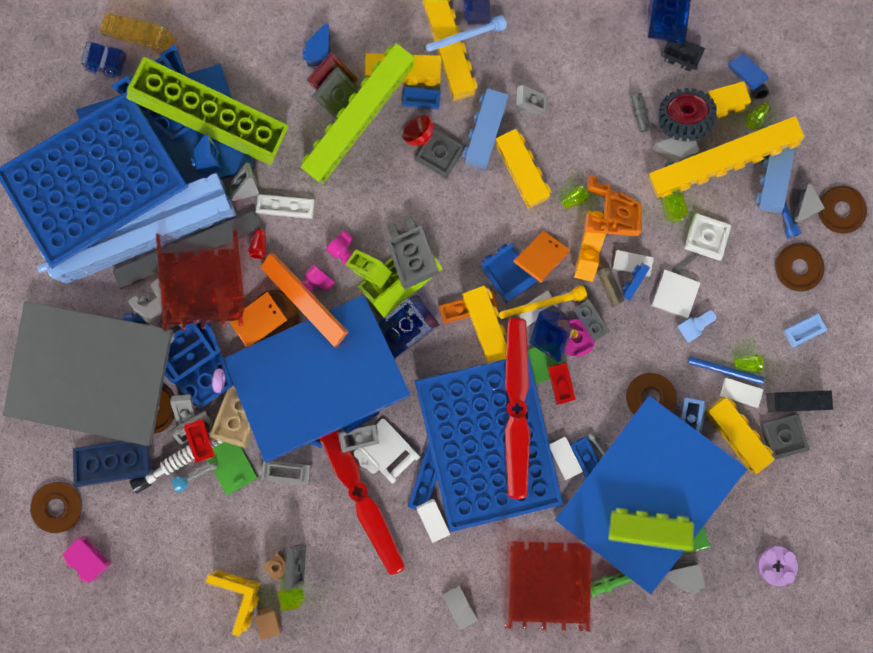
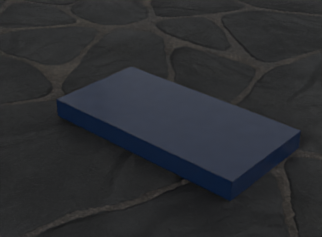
[73,440,152,488]

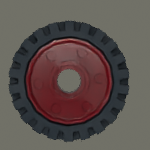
[659,88,717,142]

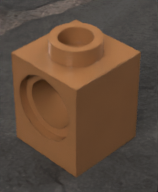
[262,551,286,582]
[255,607,283,640]

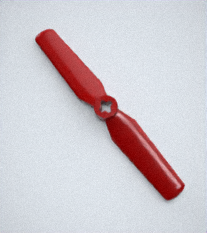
[505,318,530,499]
[319,430,405,575]

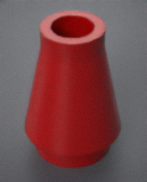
[248,230,267,259]

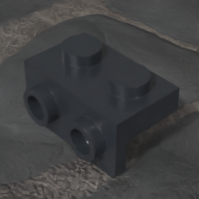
[661,34,706,72]

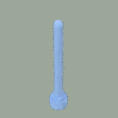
[426,15,506,51]

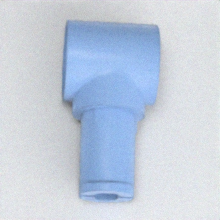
[677,310,717,342]

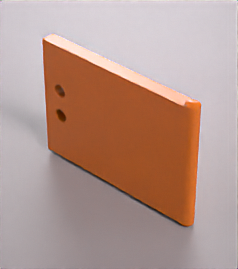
[513,230,570,283]
[228,292,287,348]

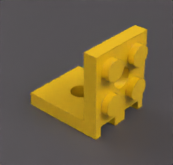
[205,569,260,637]

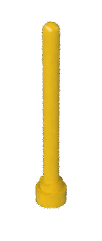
[498,285,587,319]

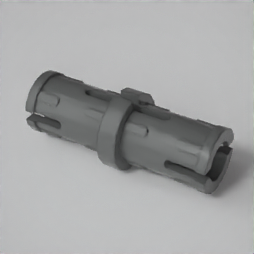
[630,93,651,133]

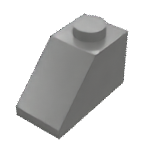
[653,137,700,162]
[664,562,706,594]

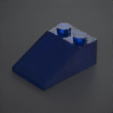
[647,0,691,44]
[378,295,440,360]

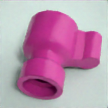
[326,230,353,267]
[301,264,335,293]

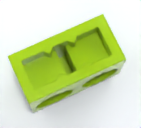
[345,249,392,288]

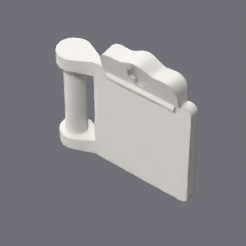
[354,419,420,484]

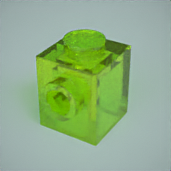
[660,192,689,224]
[278,586,305,611]

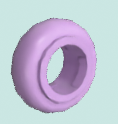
[212,369,225,393]

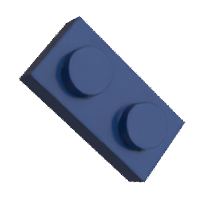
[621,262,650,301]

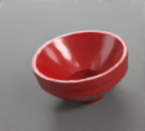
[402,115,434,146]

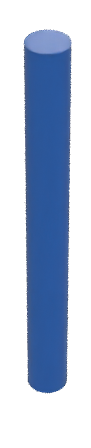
[688,356,764,385]

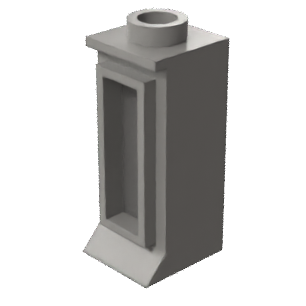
[259,460,312,485]

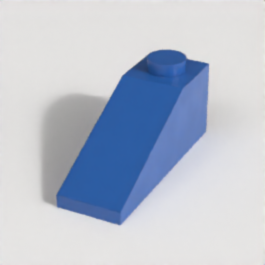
[191,135,222,174]

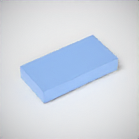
[783,313,827,347]

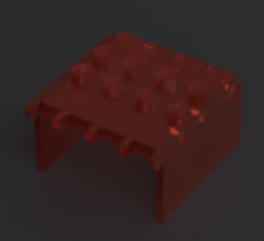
[156,230,245,332]
[504,541,592,632]

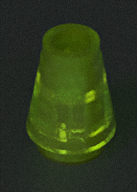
[745,102,771,130]
[560,184,590,210]
[734,354,764,373]

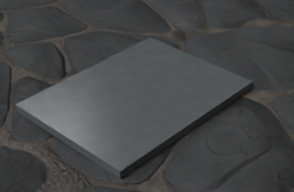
[3,301,173,446]

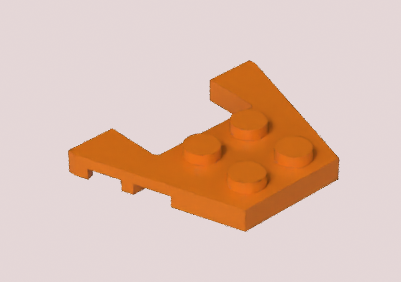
[585,175,642,236]

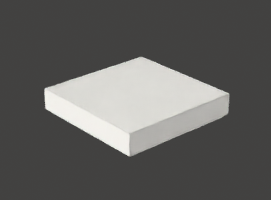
[684,213,731,261]
[651,270,700,319]

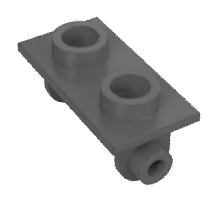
[573,299,610,341]

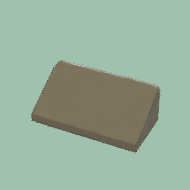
[597,267,625,306]

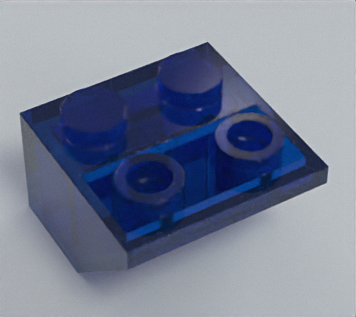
[463,0,491,25]

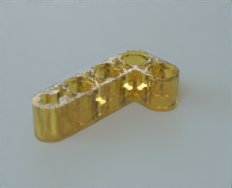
[99,13,177,54]

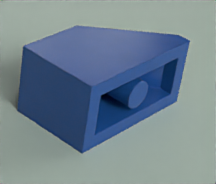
[302,24,330,66]

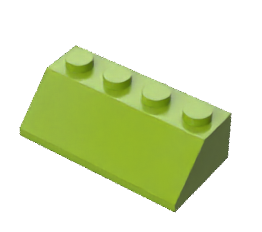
[357,255,443,318]
[609,508,694,551]

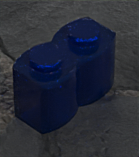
[81,42,127,78]

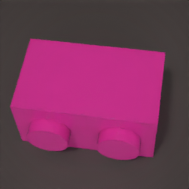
[62,536,111,584]

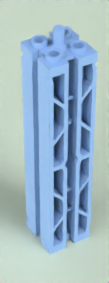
[37,173,237,284]

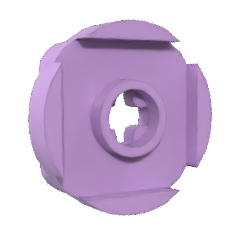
[757,546,798,586]

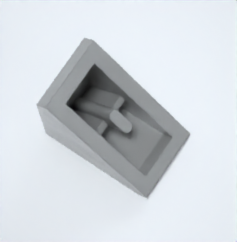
[227,162,259,201]
[792,184,825,224]
[442,585,478,630]

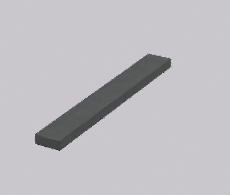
[112,211,261,289]

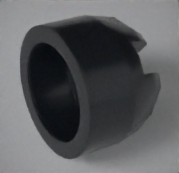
[753,83,769,99]

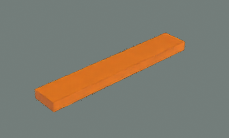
[260,253,348,347]

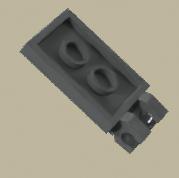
[387,216,440,290]

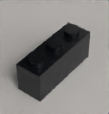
[766,390,833,412]

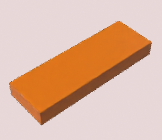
[439,291,499,324]

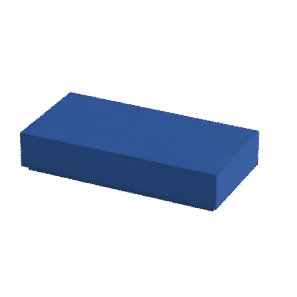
[728,53,769,90]
[402,86,441,110]

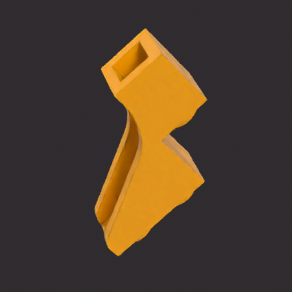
[574,210,606,282]

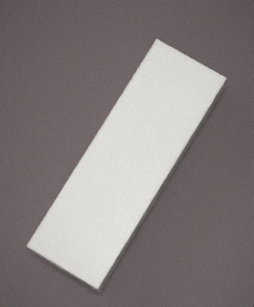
[256,194,315,219]

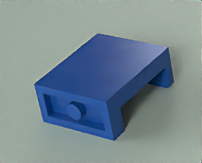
[480,243,538,304]

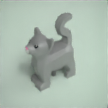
[127,279,189,343]

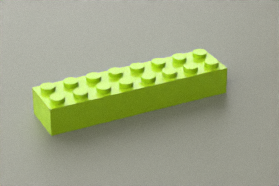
[300,43,416,184]
[127,57,289,166]

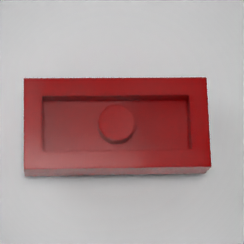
[547,362,576,405]
[183,419,216,463]

